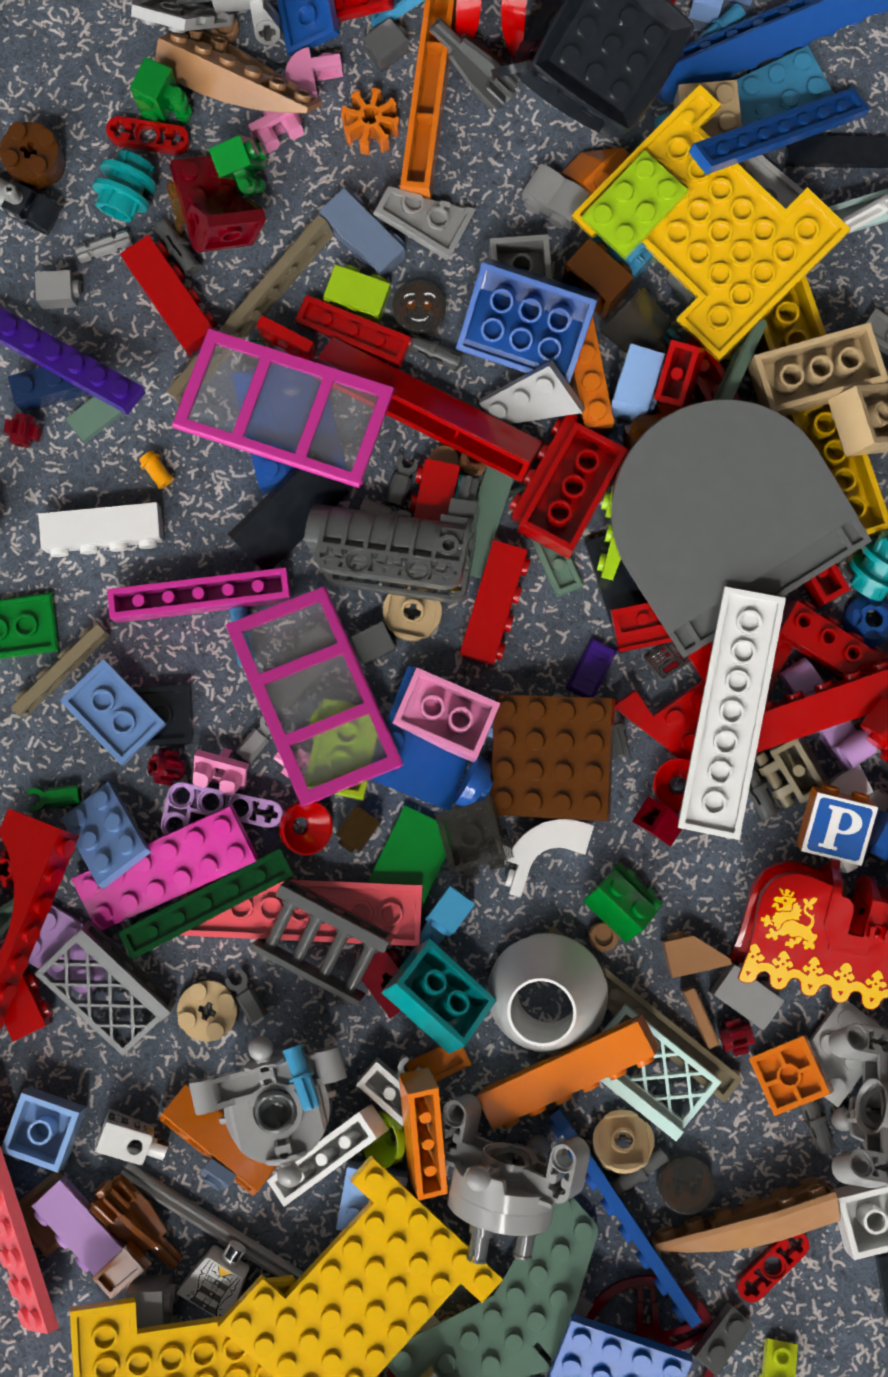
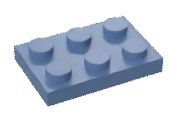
[60,659,167,766]
[61,782,152,889]

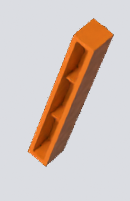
[400,0,457,200]

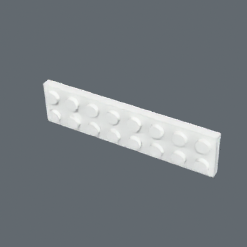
[677,587,786,840]

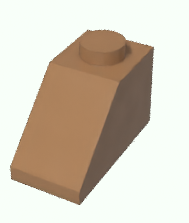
[660,930,732,978]

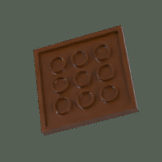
[490,694,615,821]

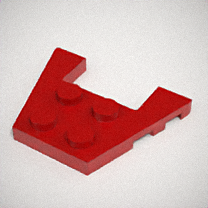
[615,642,713,759]

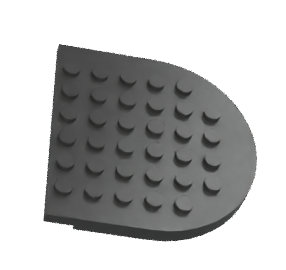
[610,399,872,658]

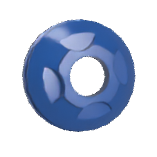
[842,595,888,648]
[453,755,494,808]

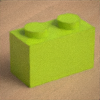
[323,264,391,324]

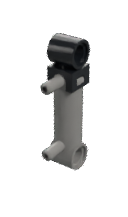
[0,178,62,235]

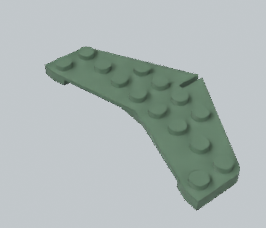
[387,1197,598,1377]

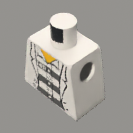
[95,1109,169,1165]
[176,1240,250,1317]

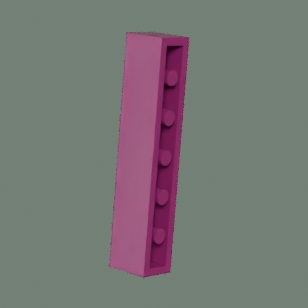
[107,568,292,623]

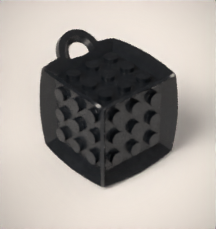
[491,0,694,138]

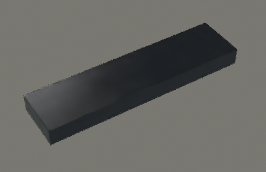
[785,135,888,169]

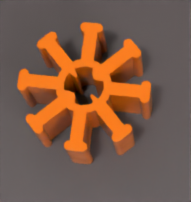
[341,88,400,155]

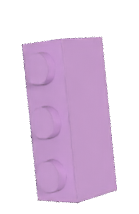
[32,1175,126,1276]

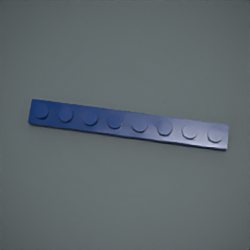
[689,88,870,175]
[548,1106,702,1328]

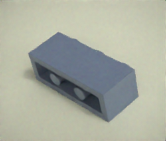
[319,188,405,278]

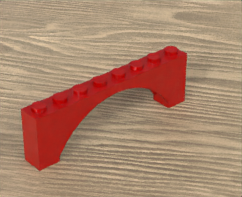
[0,808,79,1030]

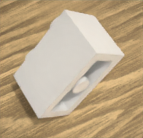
[356,1056,421,1126]

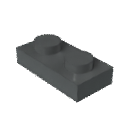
[690,1303,753,1376]

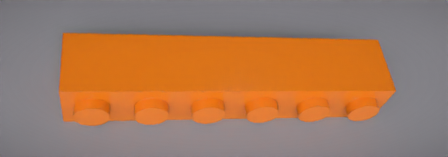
[476,1014,659,1130]

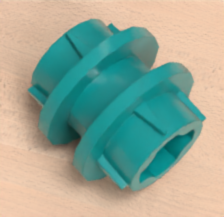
[92,150,157,222]
[849,530,888,601]

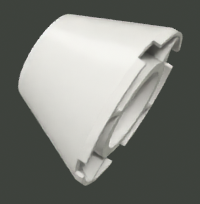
[487,933,608,1053]

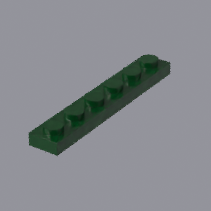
[118,848,295,960]

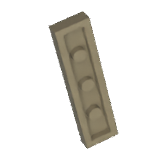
[11,624,111,718]

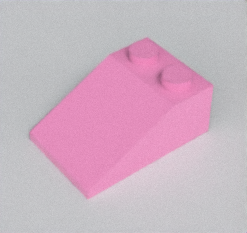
[392,668,500,763]

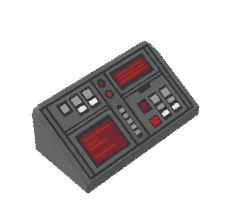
[643,642,691,682]

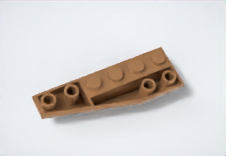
[155,29,322,113]
[650,1177,840,1253]

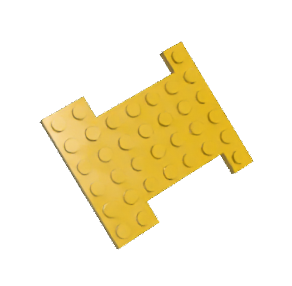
[571,84,851,362]
[217,1155,503,1377]
[69,1274,295,1377]

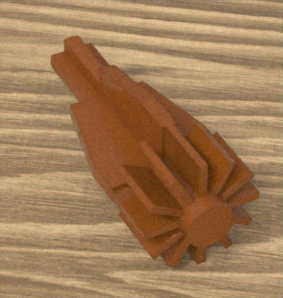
[88,1173,183,1269]

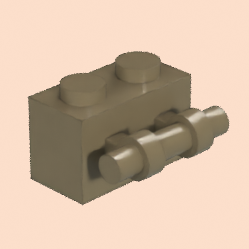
[755,737,830,808]

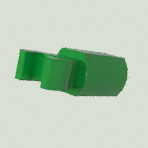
[27,784,82,811]

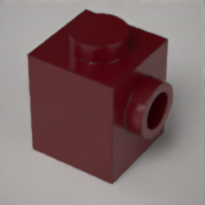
[632,797,682,847]

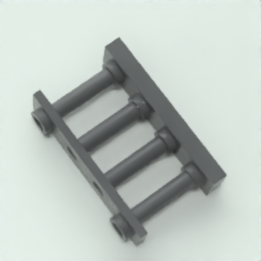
[250,879,395,1006]

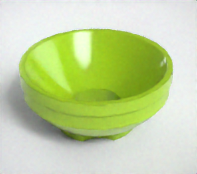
[362,1111,405,1168]

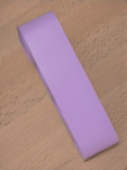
[779,658,878,770]
[161,783,285,835]

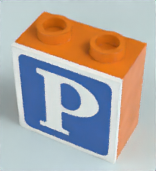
[796,784,878,866]

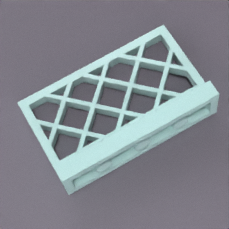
[601,1004,722,1141]

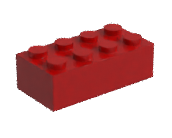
[518,422,628,560]

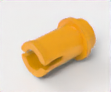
[139,450,175,490]

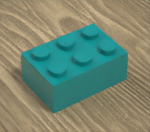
[381,939,497,1054]

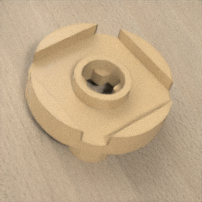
[383,585,442,642]
[177,980,238,1042]
[592,1110,654,1174]

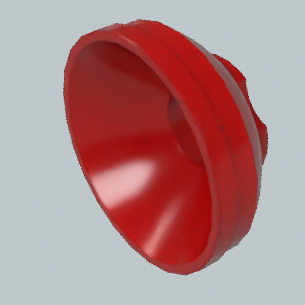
[653,758,690,812]
[279,801,333,855]

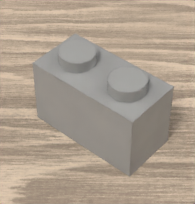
[709,962,784,1031]

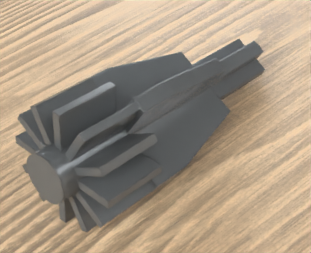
[429,17,521,110]

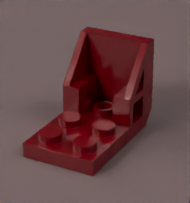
[169,156,266,253]

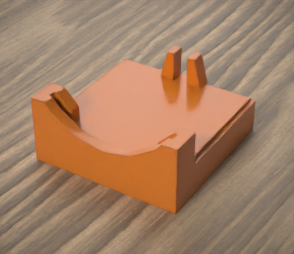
[748,1034,835,1116]

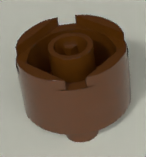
[0,122,66,191]

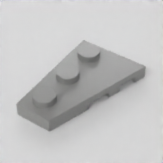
[373,186,476,260]
[479,360,585,424]

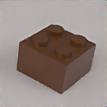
[562,238,634,321]

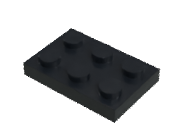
[101,684,193,749]

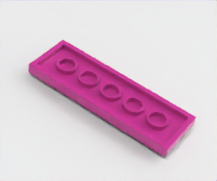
[71,805,259,931]

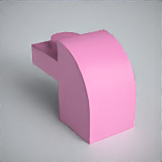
[285,47,343,97]

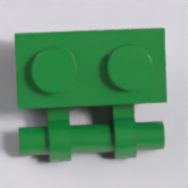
[130,57,192,123]
[208,135,268,195]
[583,861,663,943]

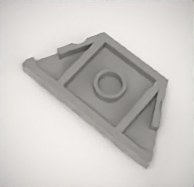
[131,0,234,33]

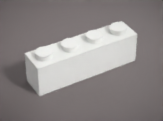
[38,502,164,557]
[267,1104,389,1207]

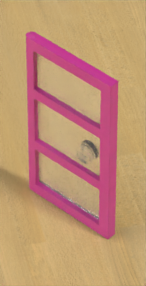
[172,328,395,488]
[225,587,404,807]

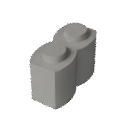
[522,164,590,230]

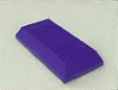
[565,637,618,698]

